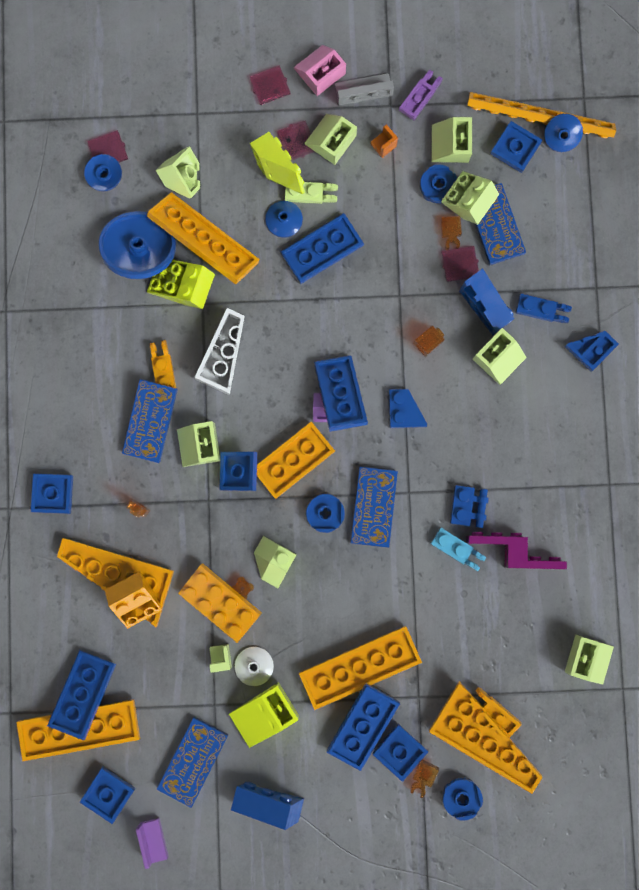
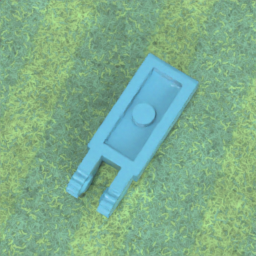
[431,528,486,571]

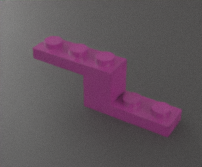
[466,532,567,569]

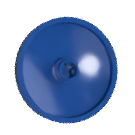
[99,211,176,279]

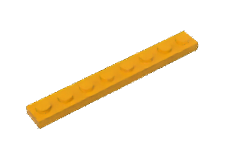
[467,92,616,138]

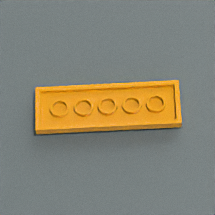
[147,192,260,284]
[299,626,422,710]
[16,699,140,762]

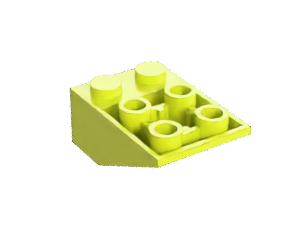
[250,132,305,194]
[147,260,215,309]
[229,682,299,748]

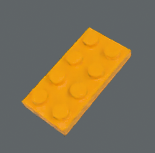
[257,421,335,499]
[178,563,262,643]

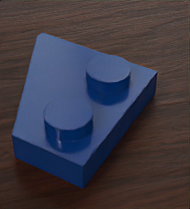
[564,331,619,372]
[389,389,427,428]

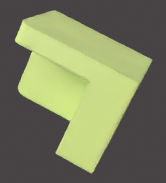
[209,644,232,673]

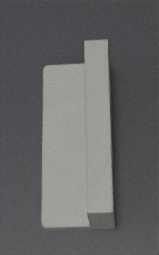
[335,74,394,106]

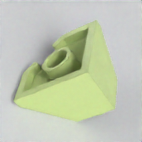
[156,146,200,198]
[254,536,297,588]

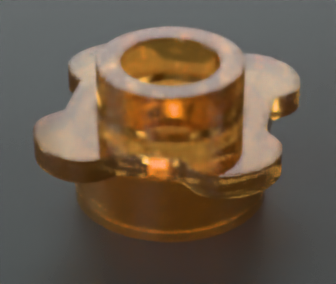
[232,577,254,599]

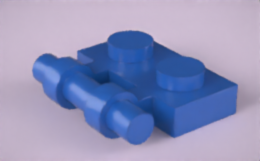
[450,485,489,528]

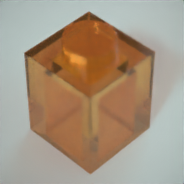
[413,325,445,358]

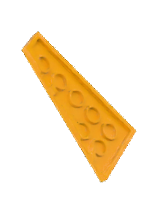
[57,538,174,627]
[429,681,542,794]

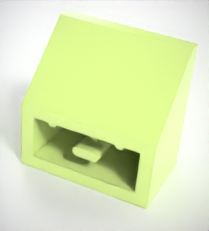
[305,114,357,165]
[431,117,472,163]
[441,171,499,224]
[473,328,527,385]
[177,421,220,467]
[565,634,614,684]

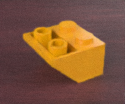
[105,571,162,629]

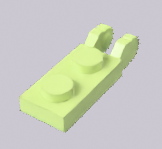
[285,182,338,204]

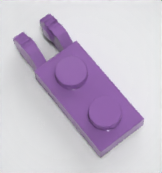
[399,70,443,121]

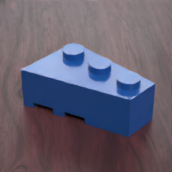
[459,268,514,335]
[231,782,304,830]

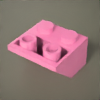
[294,45,346,96]

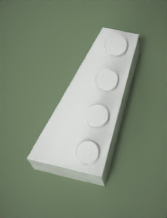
[195,308,245,396]

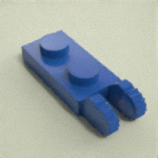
[516,294,572,323]

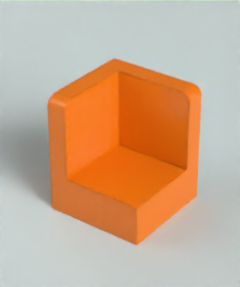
[371,124,398,158]

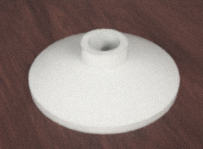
[235,646,274,686]

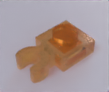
[441,216,462,250]
[127,500,150,518]
[411,760,439,798]

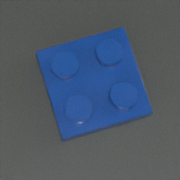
[490,121,543,173]
[220,452,257,491]
[31,474,73,514]
[373,724,428,782]
[80,767,136,824]

